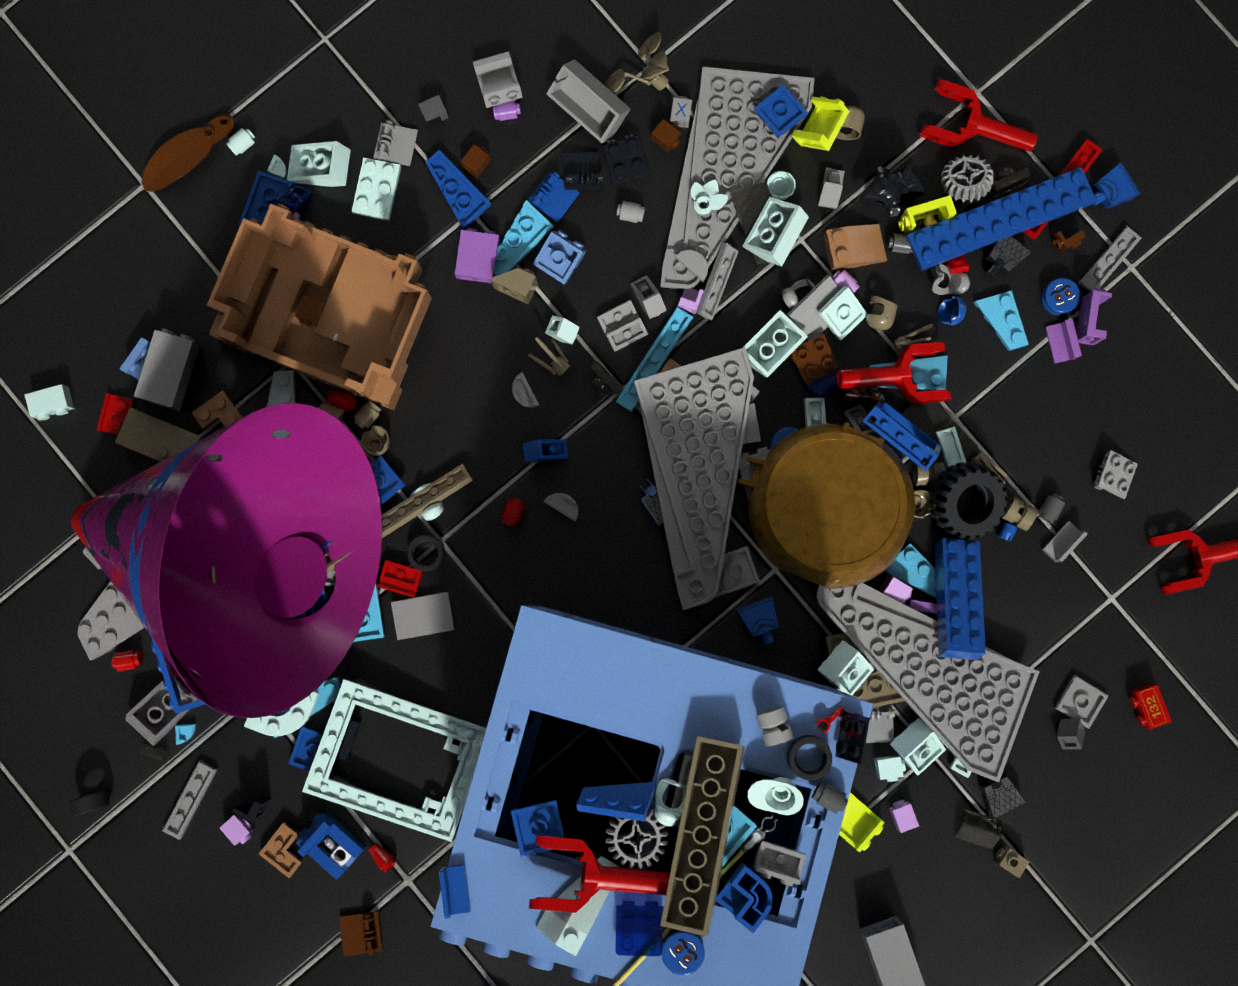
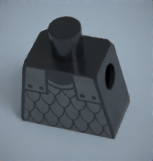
[984,236,1032,279]
[979,774,1026,819]

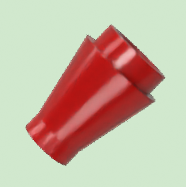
[368,843,396,873]

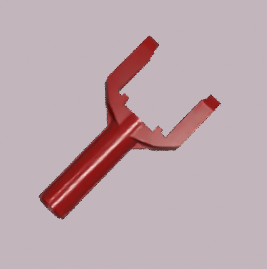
[919,80,1038,152]
[837,342,952,404]
[1148,530,1238,595]
[529,836,670,913]

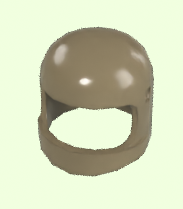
[836,106,865,140]
[866,296,898,330]

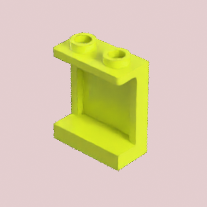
[791,96,850,151]
[898,195,957,235]
[839,793,885,852]

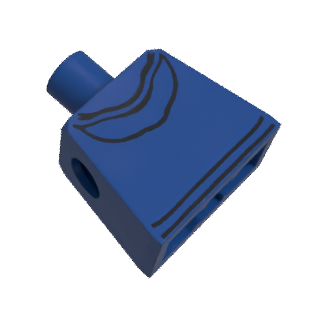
[1092,162,1140,209]
[736,596,778,645]

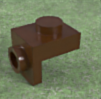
[1051,230,1086,252]

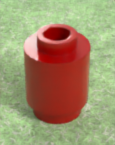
[327,389,357,412]
[502,498,526,527]
[111,649,143,672]

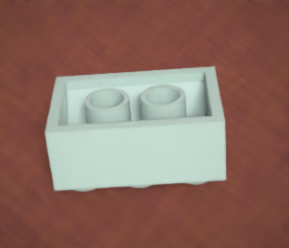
[743,197,809,266]
[743,310,808,378]

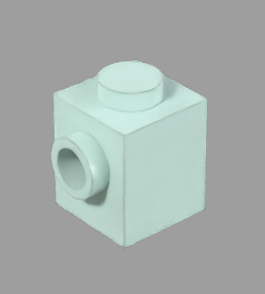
[545,316,580,345]
[874,755,906,782]

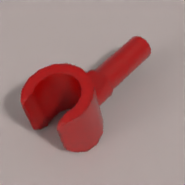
[816,706,845,733]

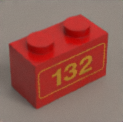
[1129,684,1172,730]

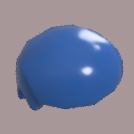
[937,296,967,326]

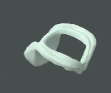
[410,483,444,521]
[654,779,687,826]

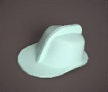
[748,777,804,815]

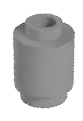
[617,201,645,223]

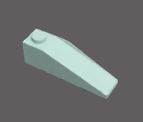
[536,856,621,956]

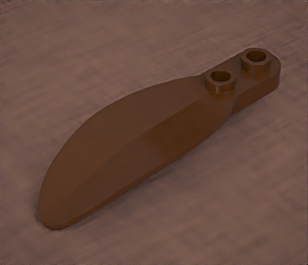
[142,114,235,192]

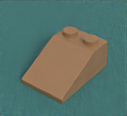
[823,224,887,272]

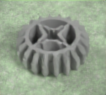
[941,154,994,203]
[606,808,668,869]

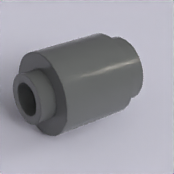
[887,233,913,254]
[1038,493,1065,523]
[812,782,848,814]

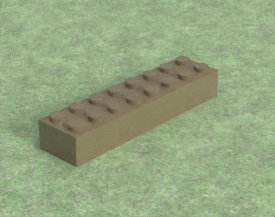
[660,736,745,937]

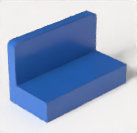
[439,864,471,919]

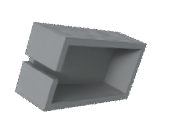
[547,59,630,143]

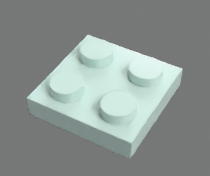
[818,286,868,340]

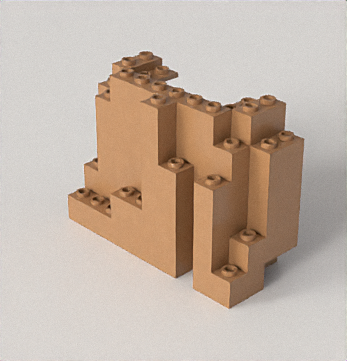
[207,204,432,410]

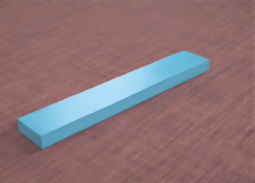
[616,307,693,412]

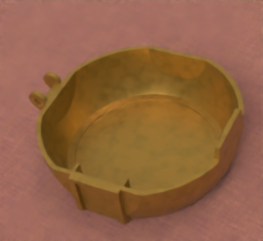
[737,422,915,589]

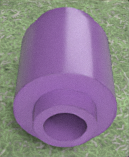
[493,100,521,121]

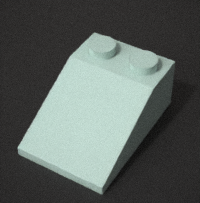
[287,141,351,187]

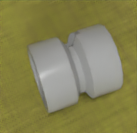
[755,706,794,747]

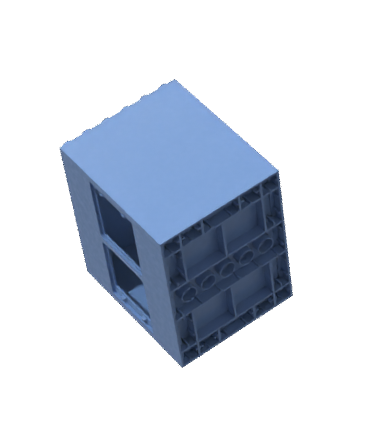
[430,605,873,986]

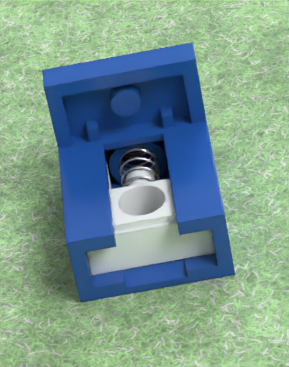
[296,811,366,880]

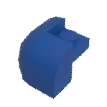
[716,863,772,933]

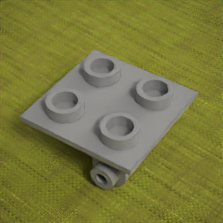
[373,121,418,166]
[1094,450,1137,499]
[866,704,895,743]

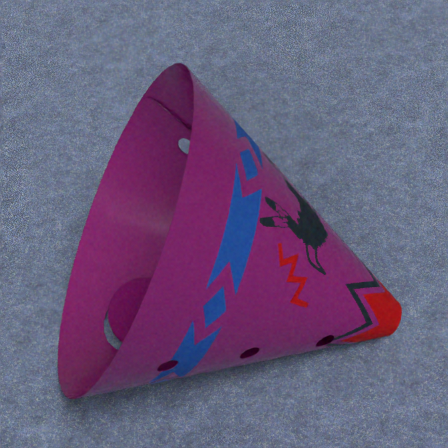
[71,403,382,718]

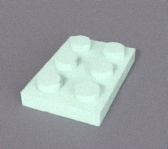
[352,157,401,221]

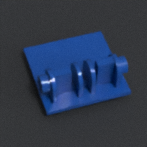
[527,171,580,223]

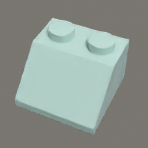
[818,640,874,695]
[890,718,946,776]

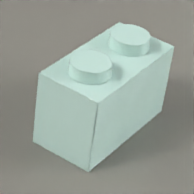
[25,384,74,421]

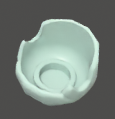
[766,171,796,200]

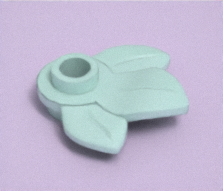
[691,180,728,215]

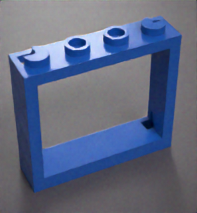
[863,401,942,471]
[151,639,205,714]

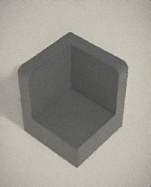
[418,95,449,121]
[1057,718,1085,749]

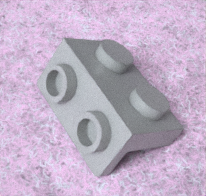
[753,839,806,886]

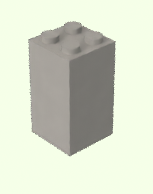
[134,329,200,411]
[860,916,925,986]

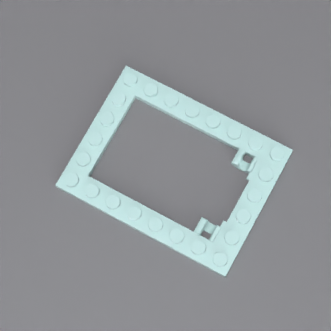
[302,679,487,842]

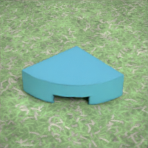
[175,723,196,745]

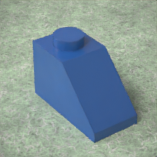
[522,439,568,462]

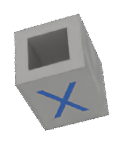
[670,96,692,128]

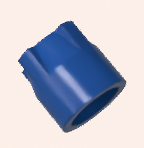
[997,522,1018,542]

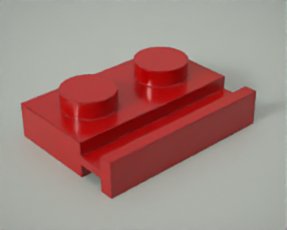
[97,393,135,435]
[377,560,423,598]

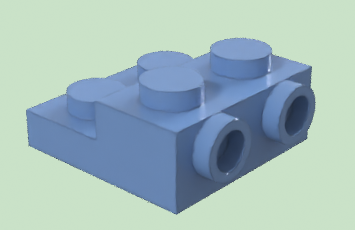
[533,230,586,284]

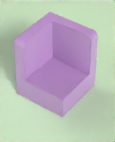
[678,289,704,314]

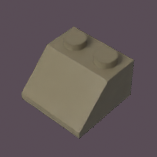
[491,268,538,305]

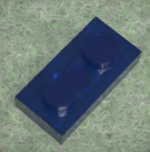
[276,184,312,214]

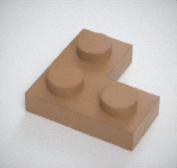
[192,391,243,429]
[259,822,303,878]

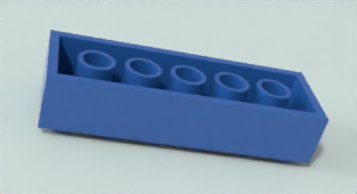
[934,538,986,660]

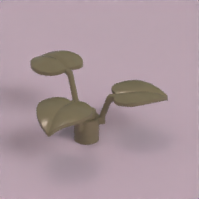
[604,31,669,94]

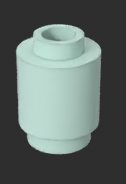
[226,128,255,156]

